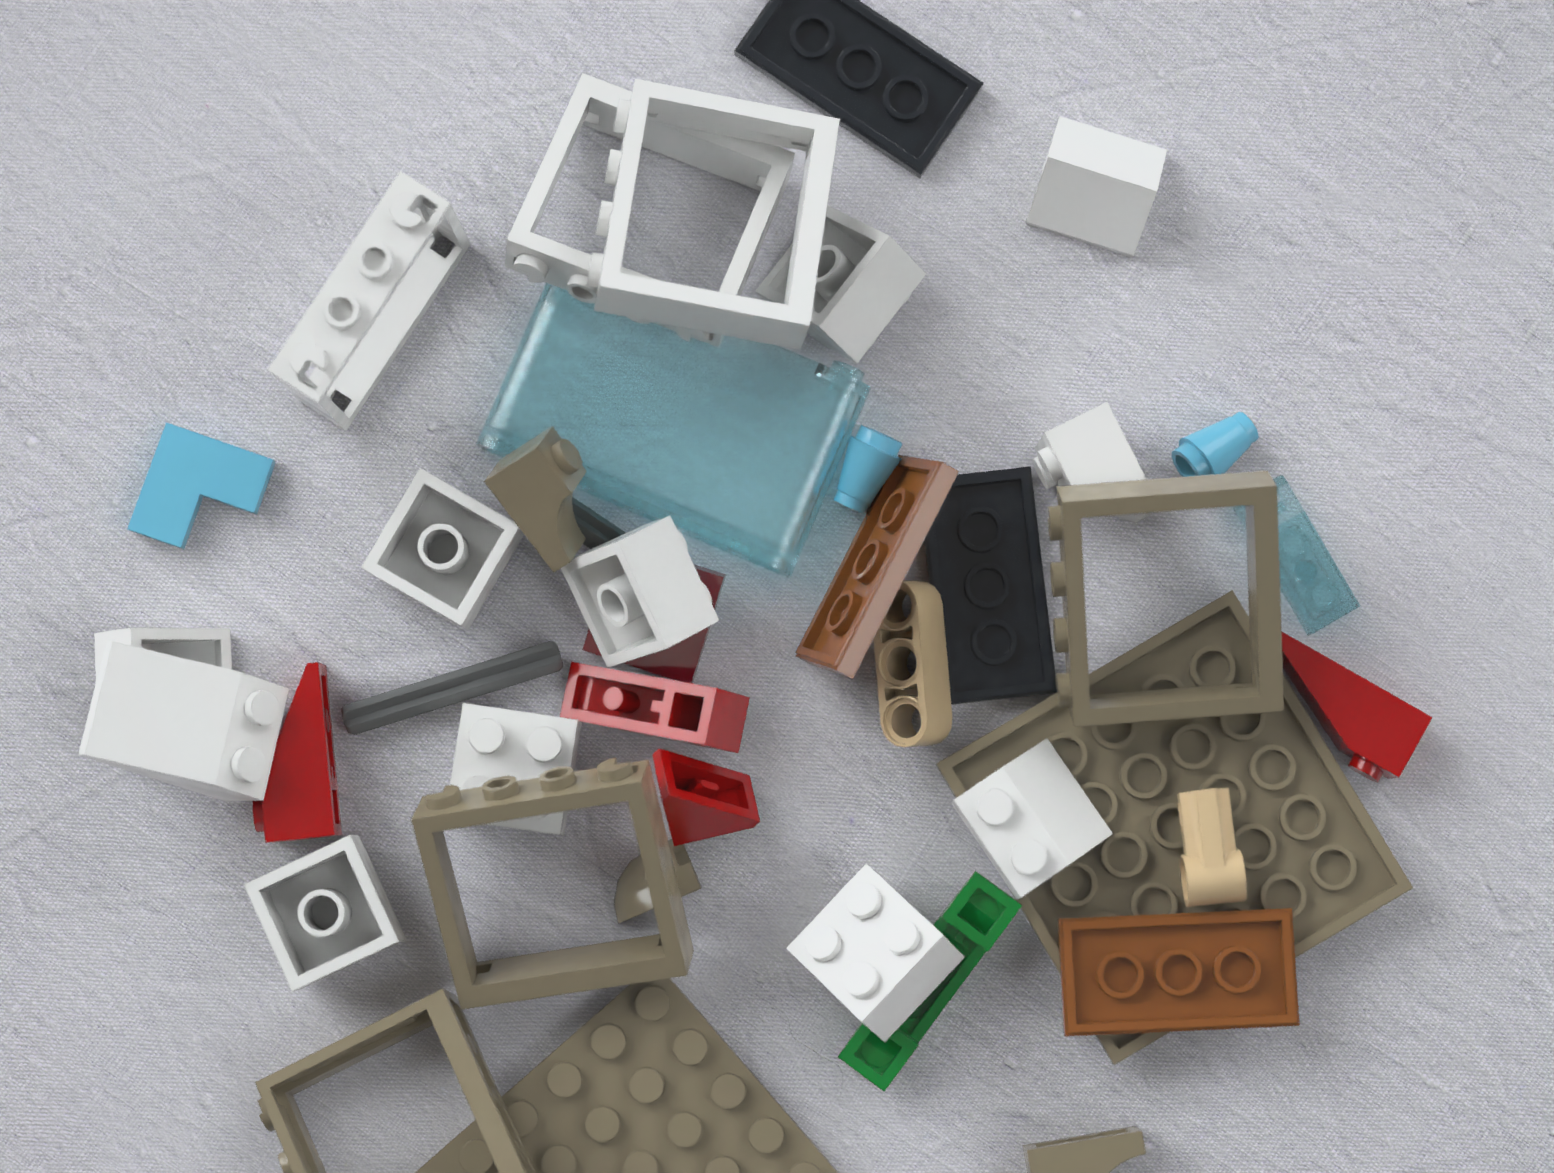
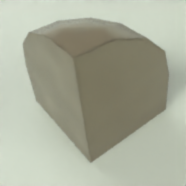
[614,839,702,924]

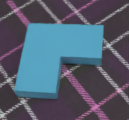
[127,422,276,549]

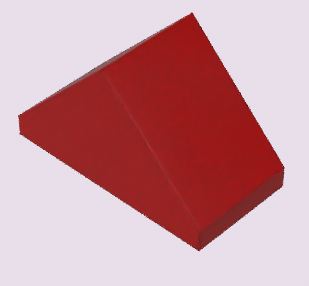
[652,748,760,846]

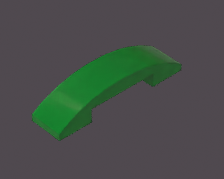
[838,870,1022,1092]

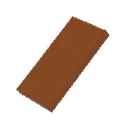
[795,455,959,679]
[1057,908,1300,1036]

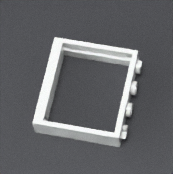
[505,73,795,348]
[587,79,840,350]
[268,171,470,431]

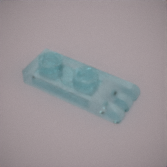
[1233,475,1360,636]

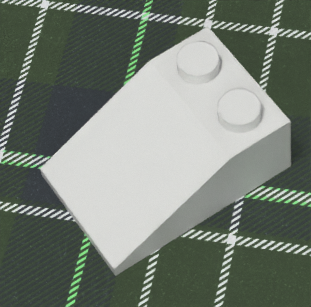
[78,641,289,802]

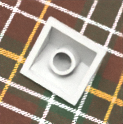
[1025,116,1167,258]

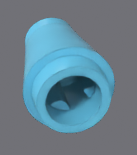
[1171,412,1259,477]
[833,425,903,514]

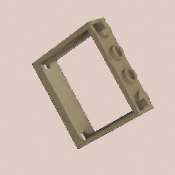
[1047,470,1284,727]
[411,758,694,1010]
[255,989,535,1173]

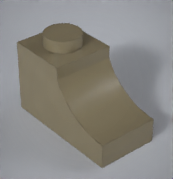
[484,426,587,573]
[1022,1126,1146,1173]

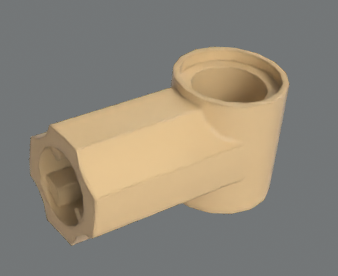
[1177,788,1247,907]

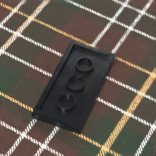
[734,0,984,179]
[924,466,1058,705]

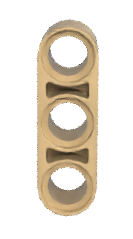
[873,580,952,747]

